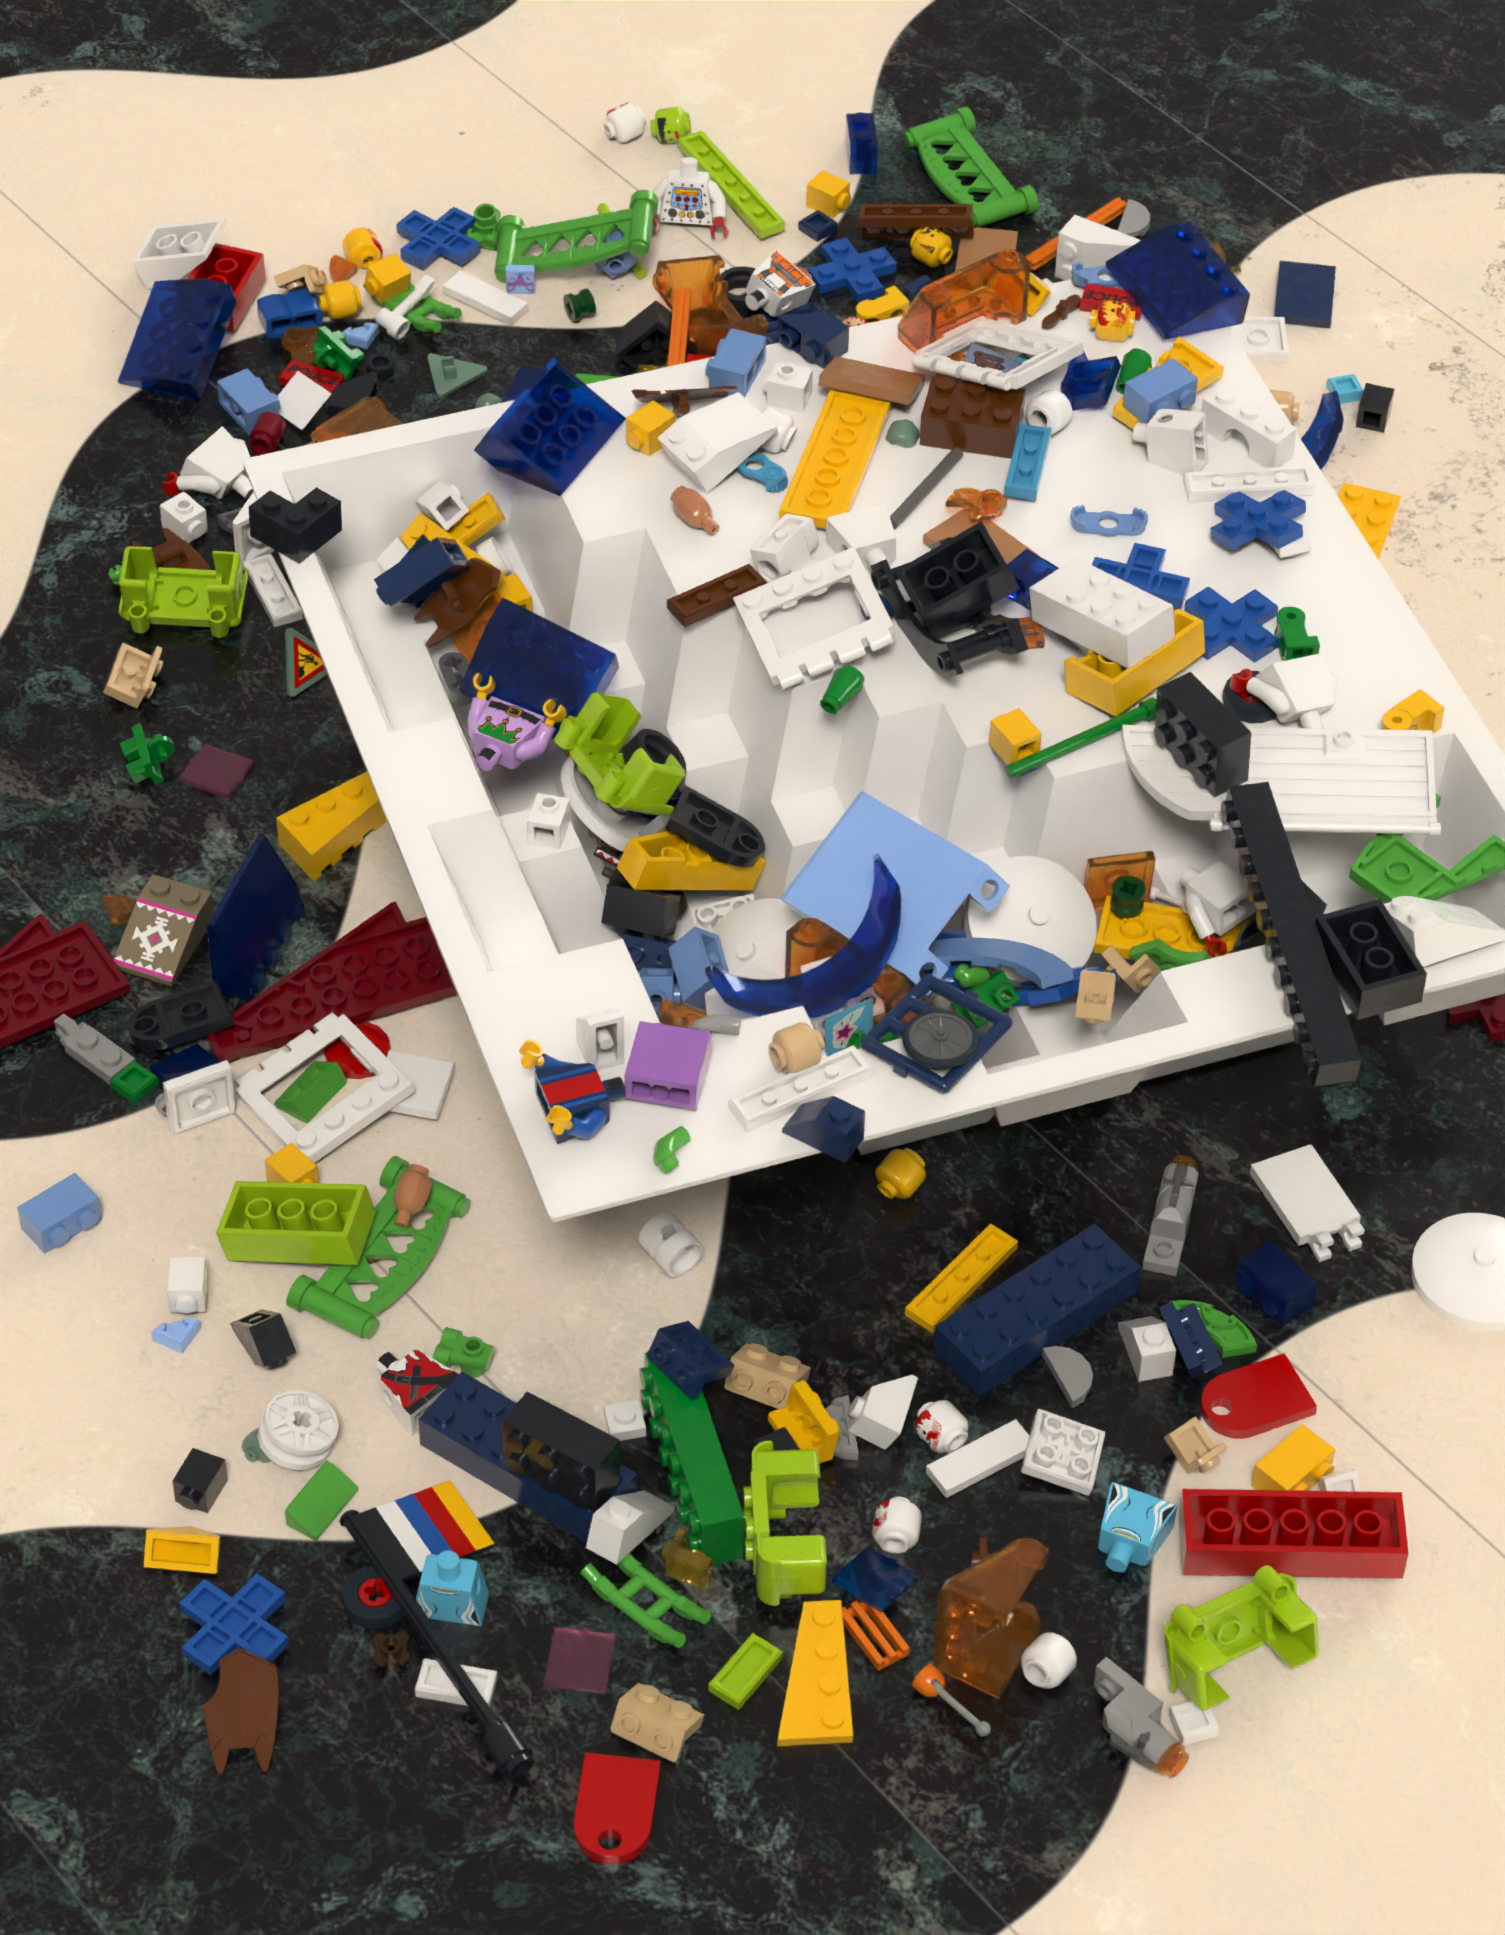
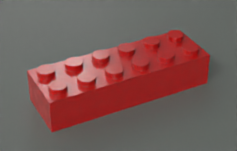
[1178,1489,1409,1578]

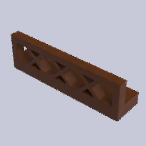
[858,204,975,238]

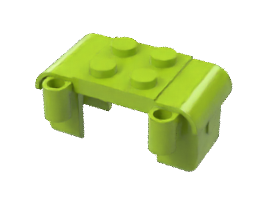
[119,546,249,638]
[554,692,685,816]
[743,1441,827,1606]
[1164,1565,1319,1710]

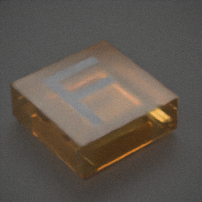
[1018,617,1045,649]

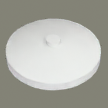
[561,756,667,852]
[964,856,1097,988]
[711,898,819,1010]
[1411,1213,1505,1331]

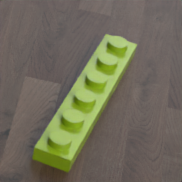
[678,130,785,239]

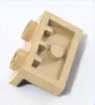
[273,264,328,295]

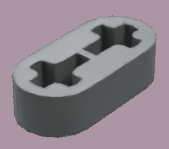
[438,652,477,706]

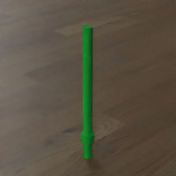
[1005,697,1156,778]

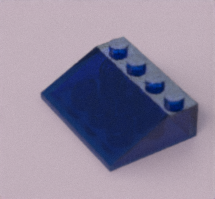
[1105,221,1251,340]
[118,278,237,401]
[474,357,626,496]
[458,597,619,740]
[206,833,304,1002]

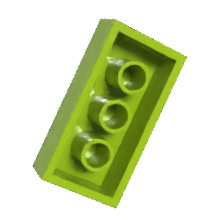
[216,1181,376,1265]

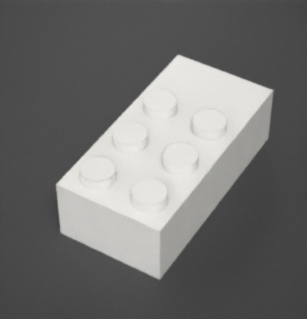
[1029,558,1175,669]

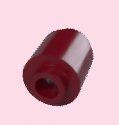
[249,412,286,455]

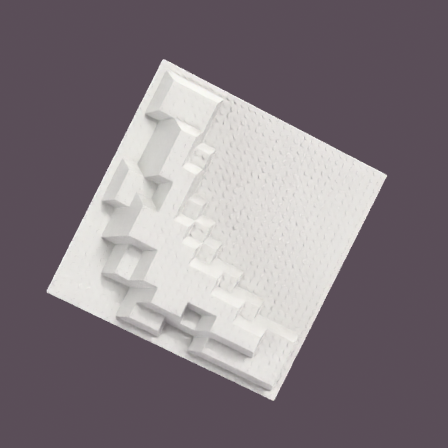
[243,256,1505,1222]

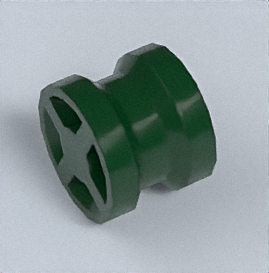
[564,288,596,322]
[1110,875,1146,919]

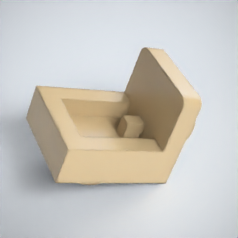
[1101,945,1161,993]
[1075,970,1116,1024]
[1164,1416,1227,1474]

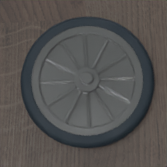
[902,1010,979,1069]

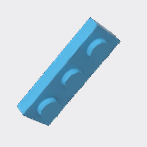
[1004,424,1051,501]

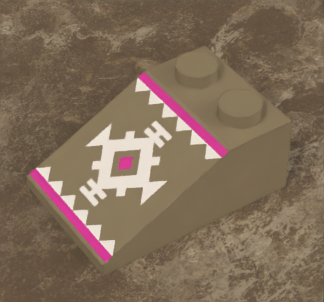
[113,874,215,986]

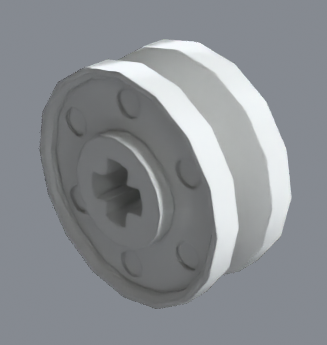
[257,1390,339,1470]

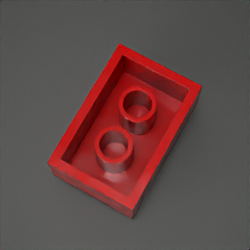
[178,243,266,333]

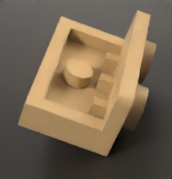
[103,643,164,708]
[724,1343,811,1409]
[610,1683,704,1762]

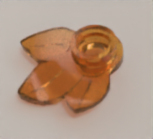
[281,326,330,365]
[945,488,1007,523]

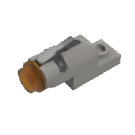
[1142,1155,1199,1276]
[1094,1657,1189,1779]

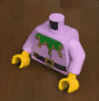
[468,673,567,771]

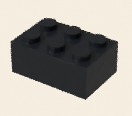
[895,521,1020,637]
[1154,672,1251,797]
[1315,899,1427,1020]
[502,1391,620,1513]

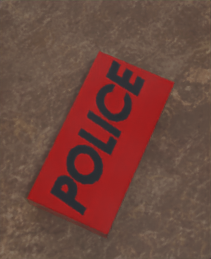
[1080,283,1147,321]
[279,360,345,397]

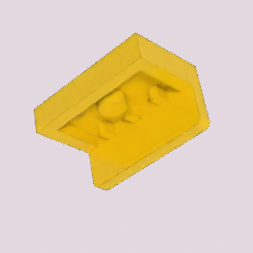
[768,1380,840,1464]

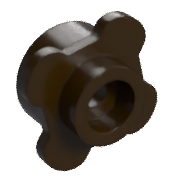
[372,1632,410,1669]

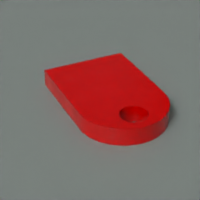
[1200,1353,1317,1439]
[574,1752,661,1865]

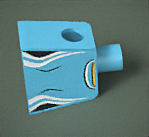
[1098,1482,1177,1572]
[416,1551,489,1626]

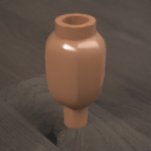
[670,486,719,535]
[393,1164,432,1228]

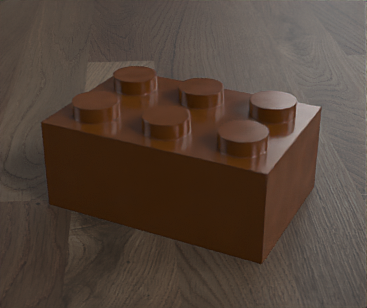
[919,375,1026,459]

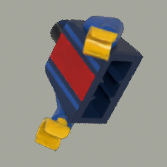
[519,1039,626,1144]

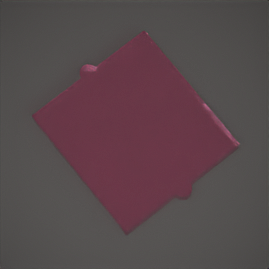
[179,744,254,798]
[544,1627,615,1694]

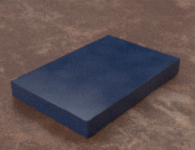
[1274,261,1336,328]

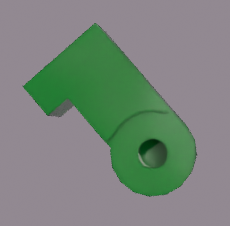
[1274,606,1320,661]

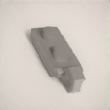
[53,1014,136,1085]

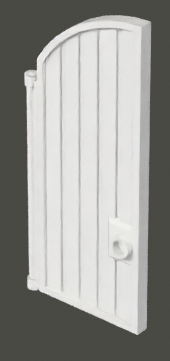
[1122,725,1441,836]

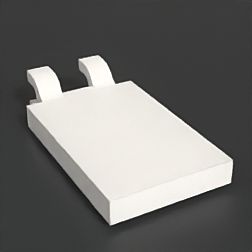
[1250,1144,1364,1262]

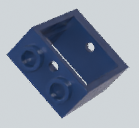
[374,537,471,608]

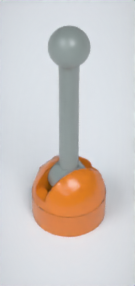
[912,1663,991,1737]

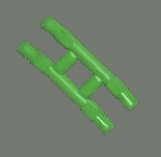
[363,282,462,333]
[580,1553,711,1648]

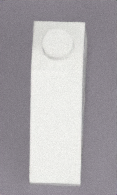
[586,1490,675,1565]

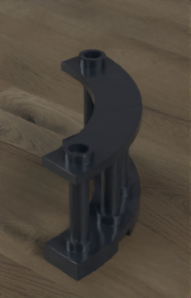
[871,537,1029,676]

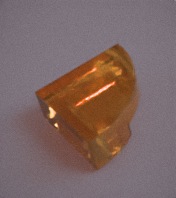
[329,254,358,282]
[102,894,136,926]

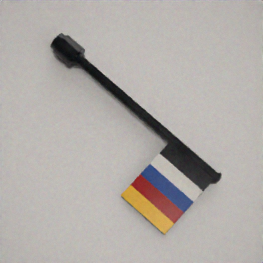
[340,1480,535,1779]

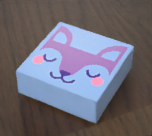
[506,265,535,294]

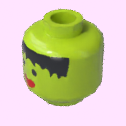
[650,106,692,144]

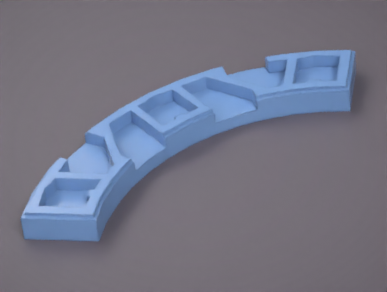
[919,937,1074,989]

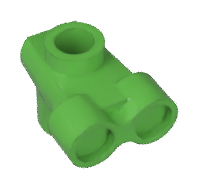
[466,203,501,250]
[433,1327,495,1378]

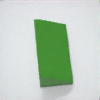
[274,1061,347,1123]
[285,1460,358,1541]

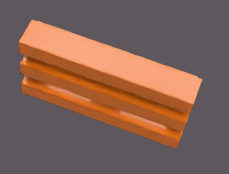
[842,1601,910,1671]

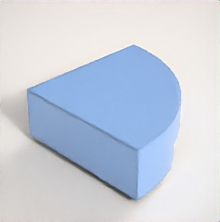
[342,323,379,349]
[151,1318,201,1353]

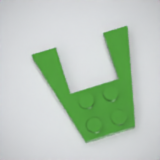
[1349,794,1505,904]

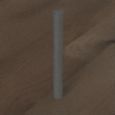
[890,447,963,529]

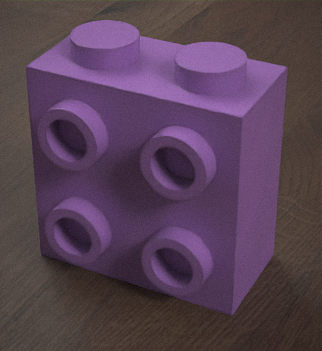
[624,1021,711,1110]

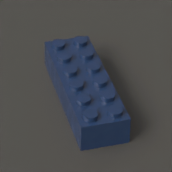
[933,1223,1141,1397]
[418,1372,638,1543]

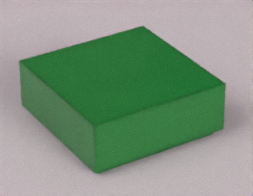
[110,1061,159,1104]

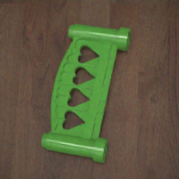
[902,106,1039,228]
[494,190,659,282]
[286,1156,470,1339]

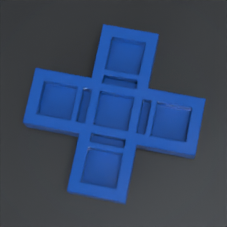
[396,207,480,269]
[808,238,897,303]
[1210,490,1306,550]
[1092,542,1190,609]
[1184,586,1279,663]
[1013,965,1119,1006]
[179,1573,289,1675]

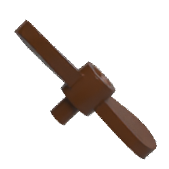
[1042,295,1081,328]

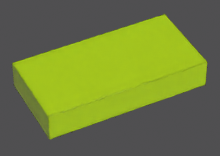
[708,1633,783,1710]

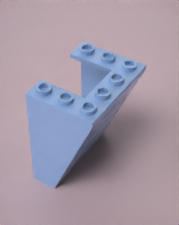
[780,791,1010,996]

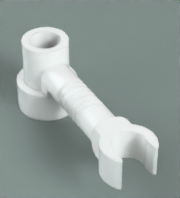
[376,275,436,340]

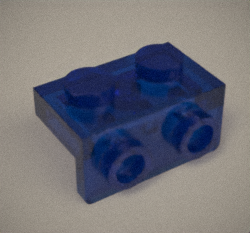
[1061,350,1121,411]

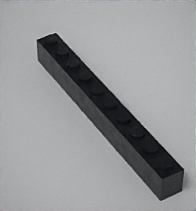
[1221,782,1362,1086]

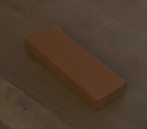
[667,564,767,628]

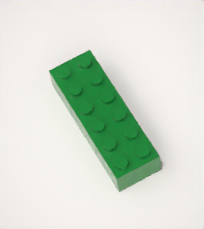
[640,1352,744,1568]

